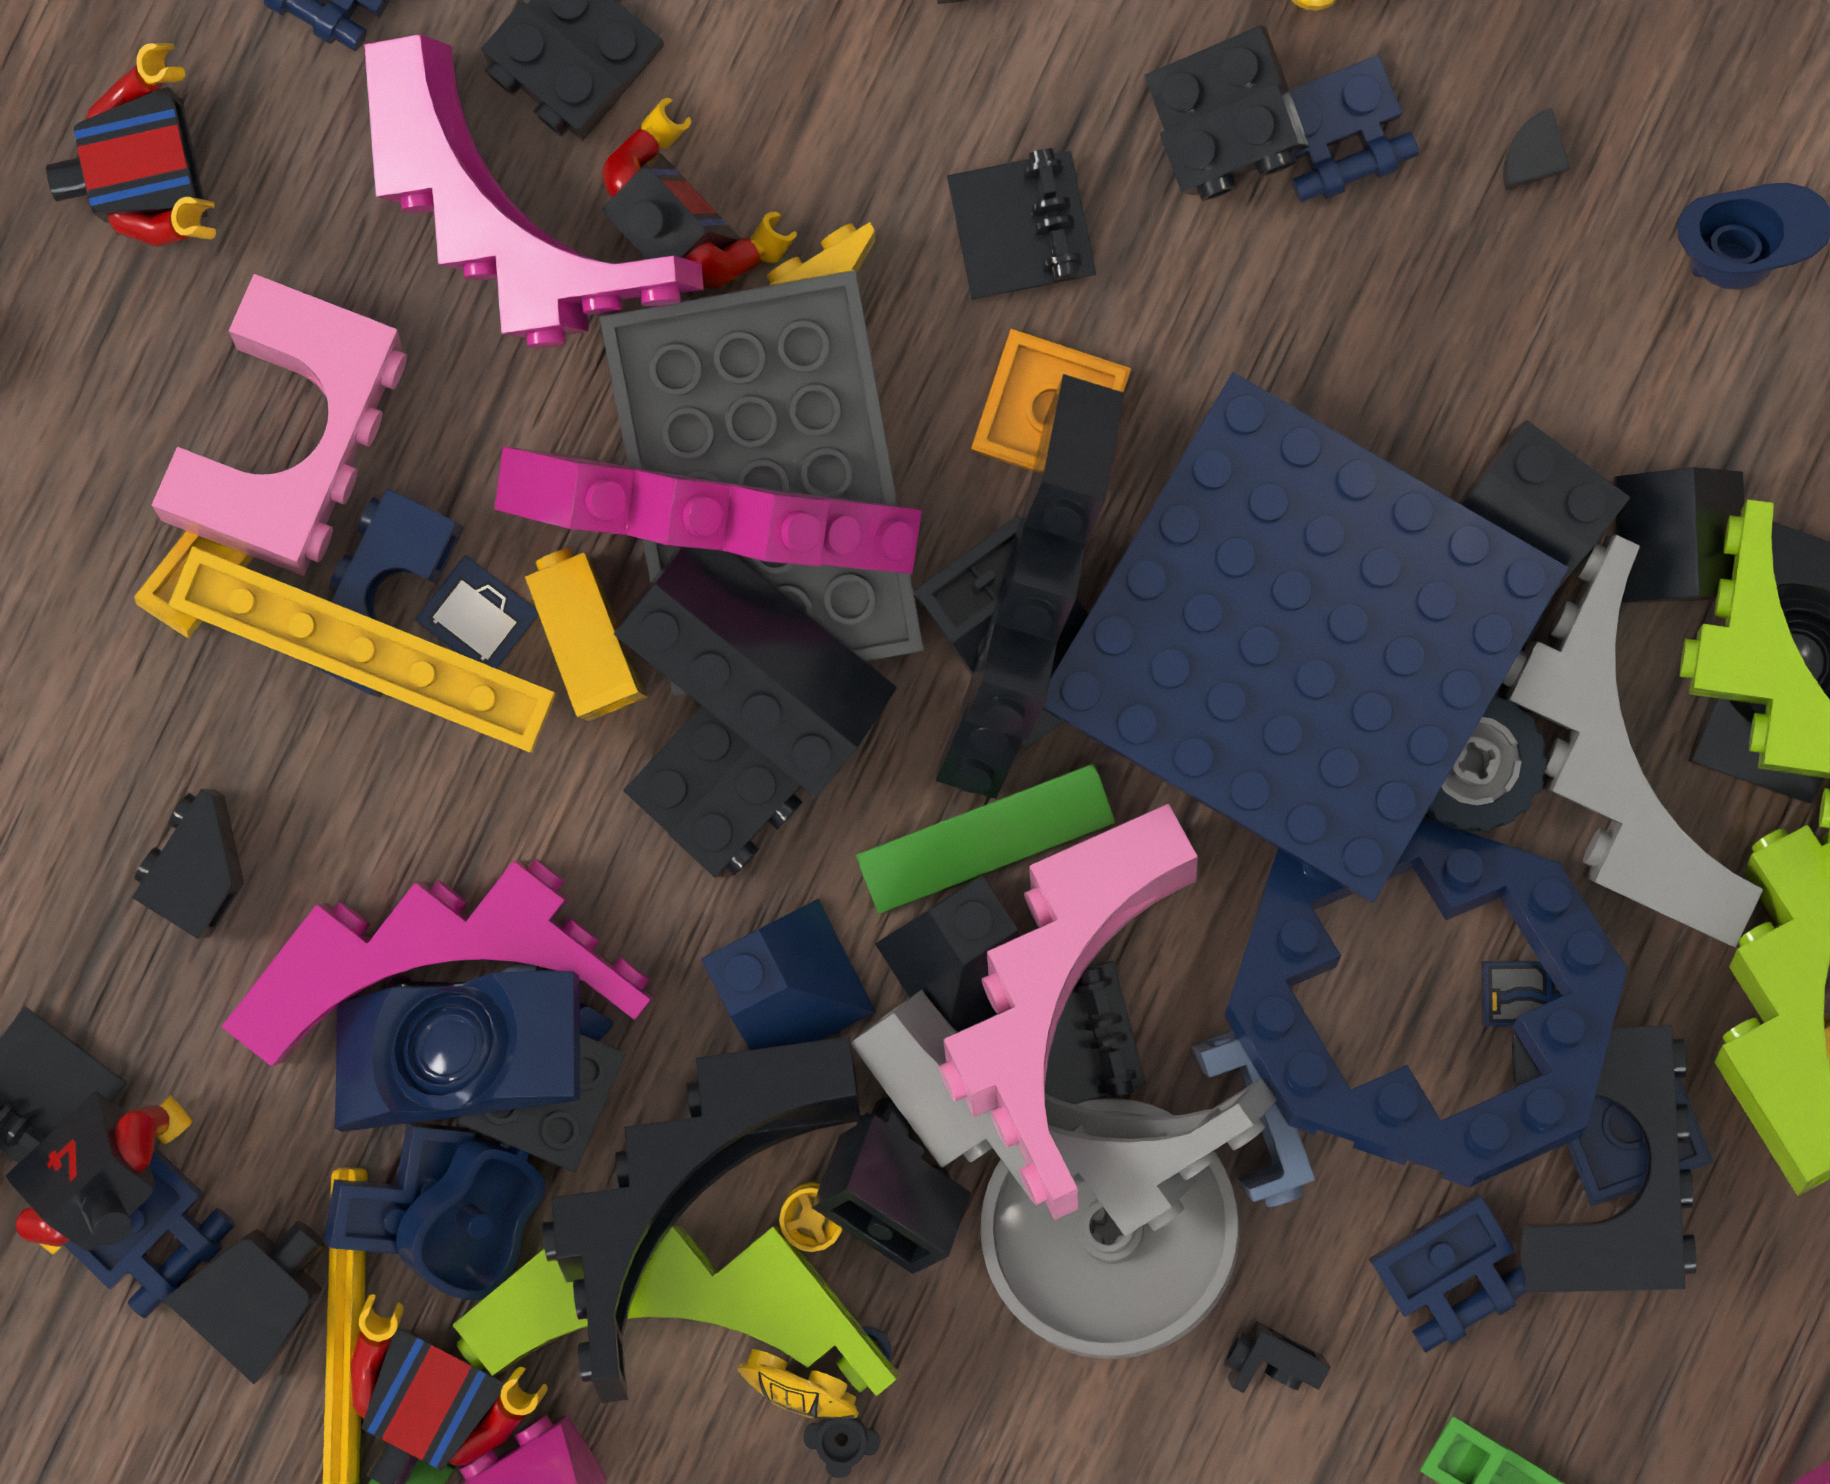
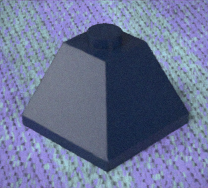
[701,899,876,1050]

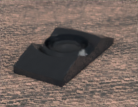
[1688,522,1830,804]

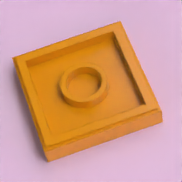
[971,329,1131,472]

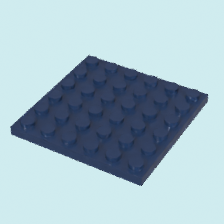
[1042,372,1569,903]

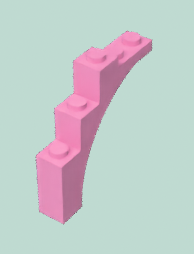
[938,803,1198,1220]

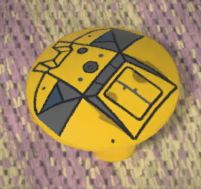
[737,1349,859,1420]

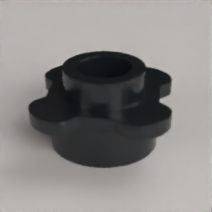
[804,1404,880,1478]

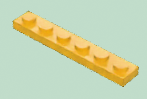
[168,546,557,753]

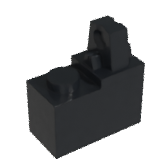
[812,1097,971,1274]

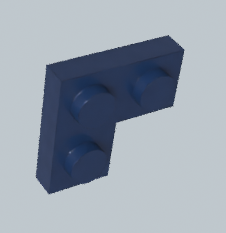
[324,1122,475,1254]

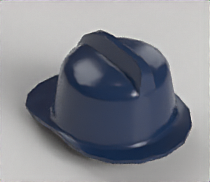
[1677,183,1830,290]

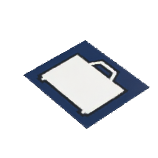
[415,555,539,669]

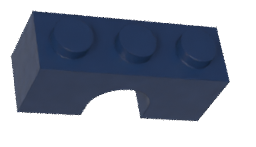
[302,488,464,698]

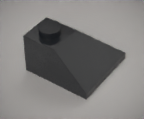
[875,875,1022,1032]

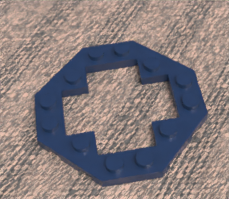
[1224,817,1627,1187]

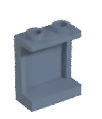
[1190,1030,1315,1207]

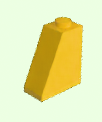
[525,548,648,721]

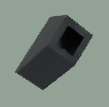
[132,788,244,939]

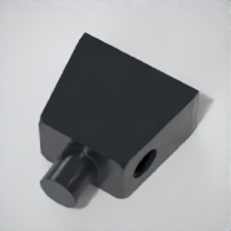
[164,1221,326,1384]

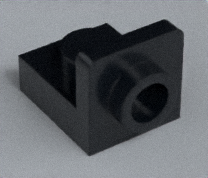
[1224,1321,1331,1393]

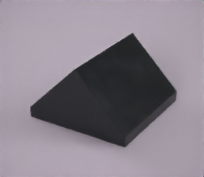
[1614,467,1744,603]

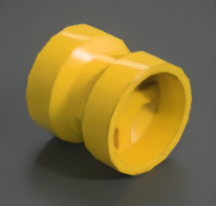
[779,1181,842,1252]

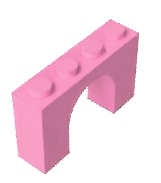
[152,274,407,576]

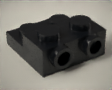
[481,0,664,141]
[1144,25,1310,201]
[623,706,803,878]

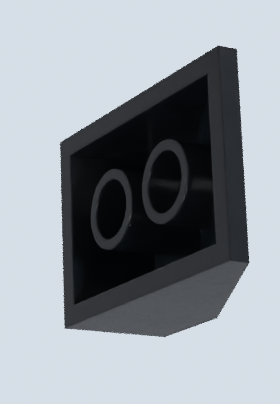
[1458,420,1630,595]

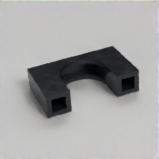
[1511,1025,1696,1293]

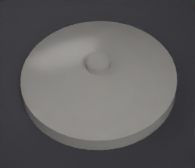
[980,1099,1240,1359]

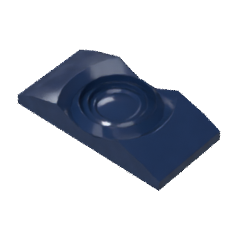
[335,971,580,1132]

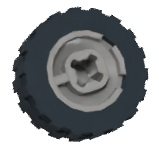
[1425,693,1547,831]

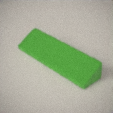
[855,763,1115,914]

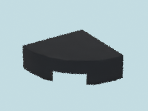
[1503,108,1570,190]

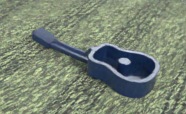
[396,1002,613,1300]

